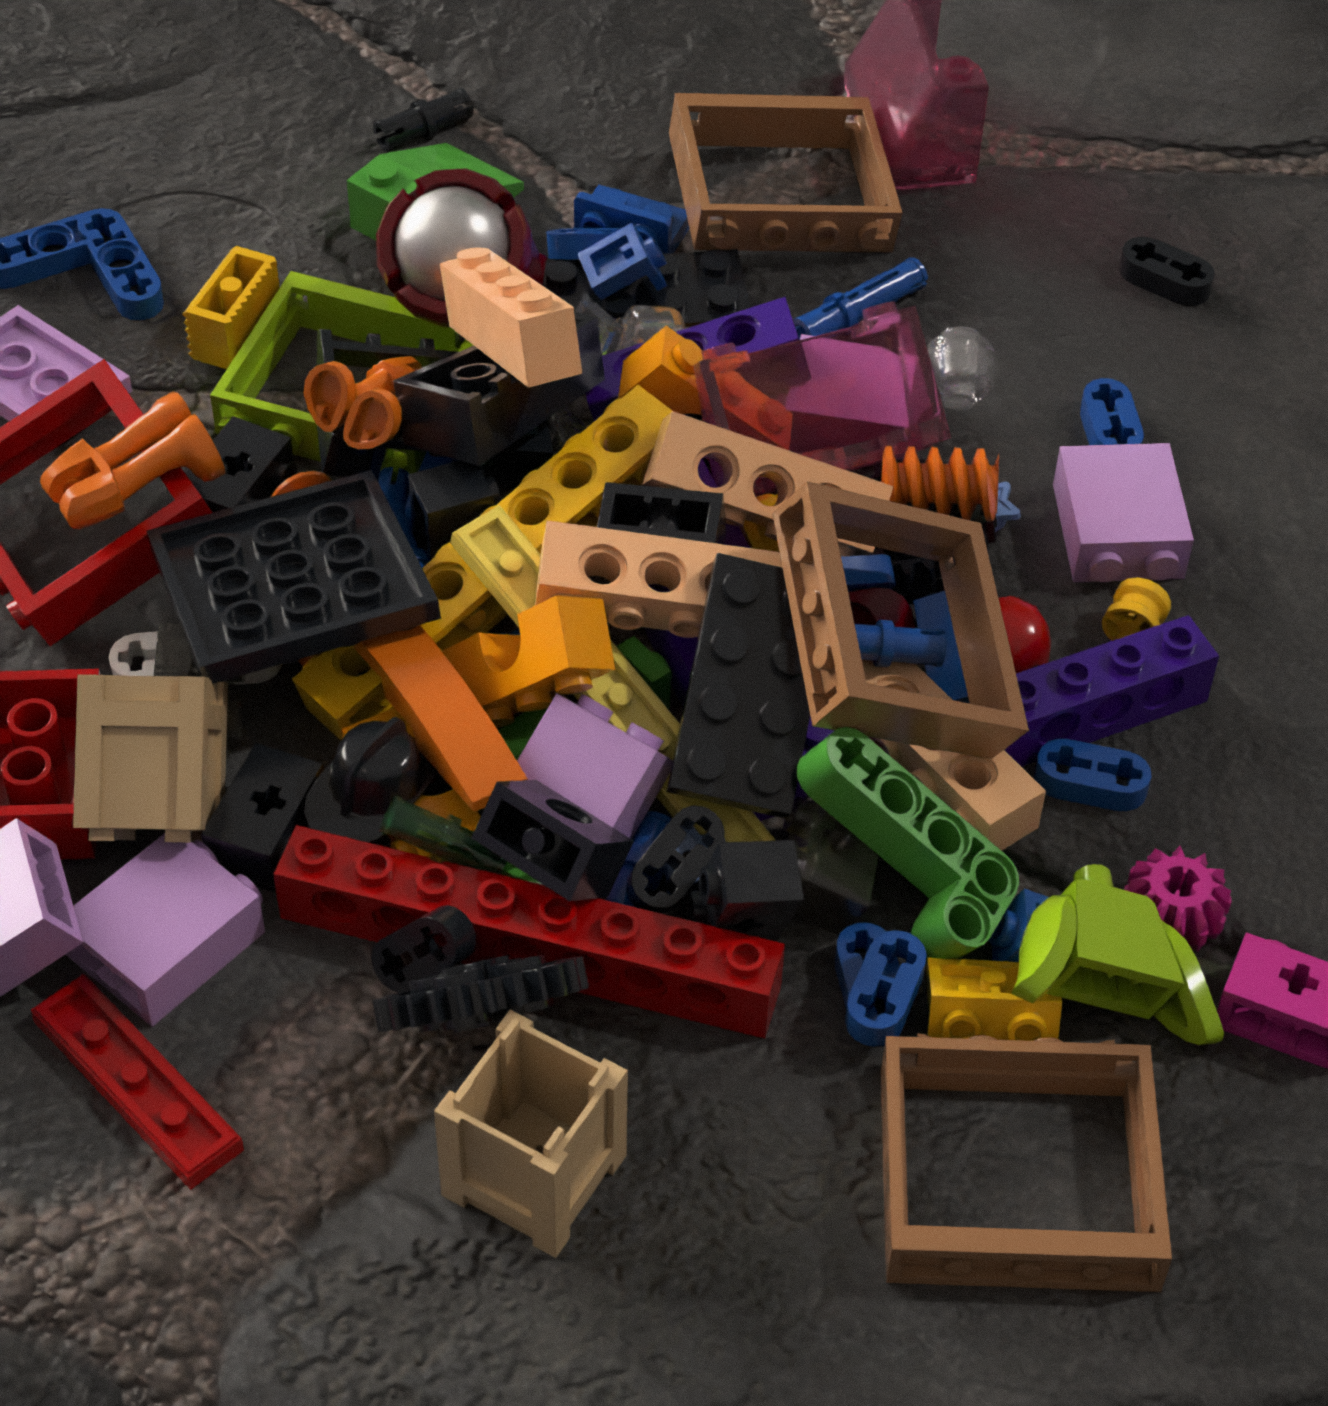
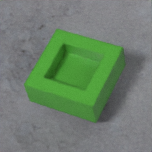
[616,636,672,710]

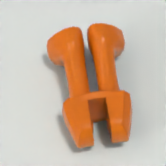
[303,356,422,450]
[40,391,225,529]

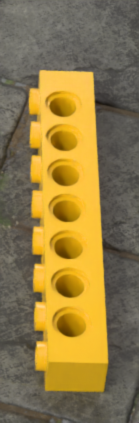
[292,385,672,740]

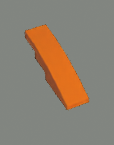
[354,625,528,812]

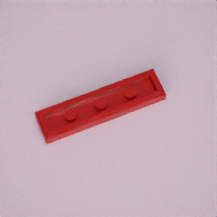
[31,974,244,1190]

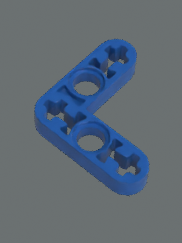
[0,208,164,321]

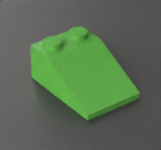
[347,143,524,241]

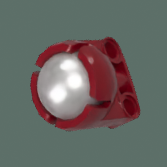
[376,168,547,327]

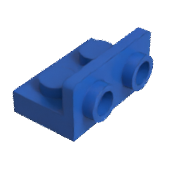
[574,184,689,254]

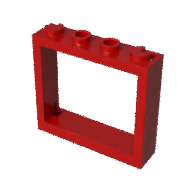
[0,359,212,646]

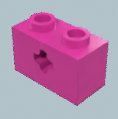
[1217,932,1328,1069]

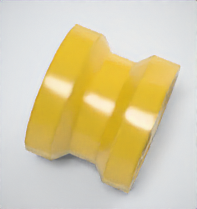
[1102,577,1171,641]

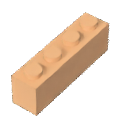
[440,248,582,388]

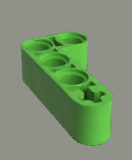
[797,727,1019,962]

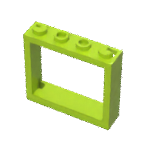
[210,271,473,482]

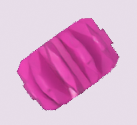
[1124,846,1232,952]

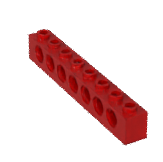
[273,825,785,1039]

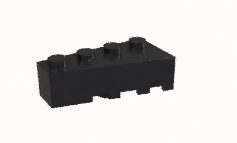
[393,312,605,466]

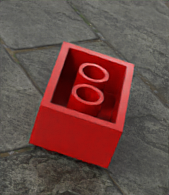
[0,669,100,860]

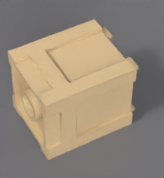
[73,674,228,843]
[434,1009,628,1258]

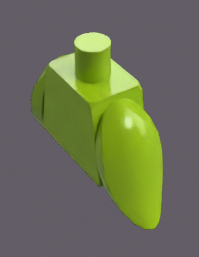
[1012,864,1224,1045]

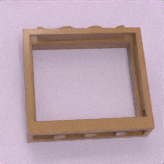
[669,93,902,252]
[772,481,1029,759]
[881,1033,1172,1292]

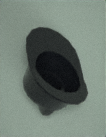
[304,716,435,843]

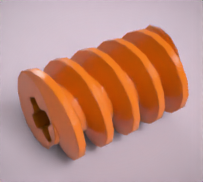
[881,446,999,521]

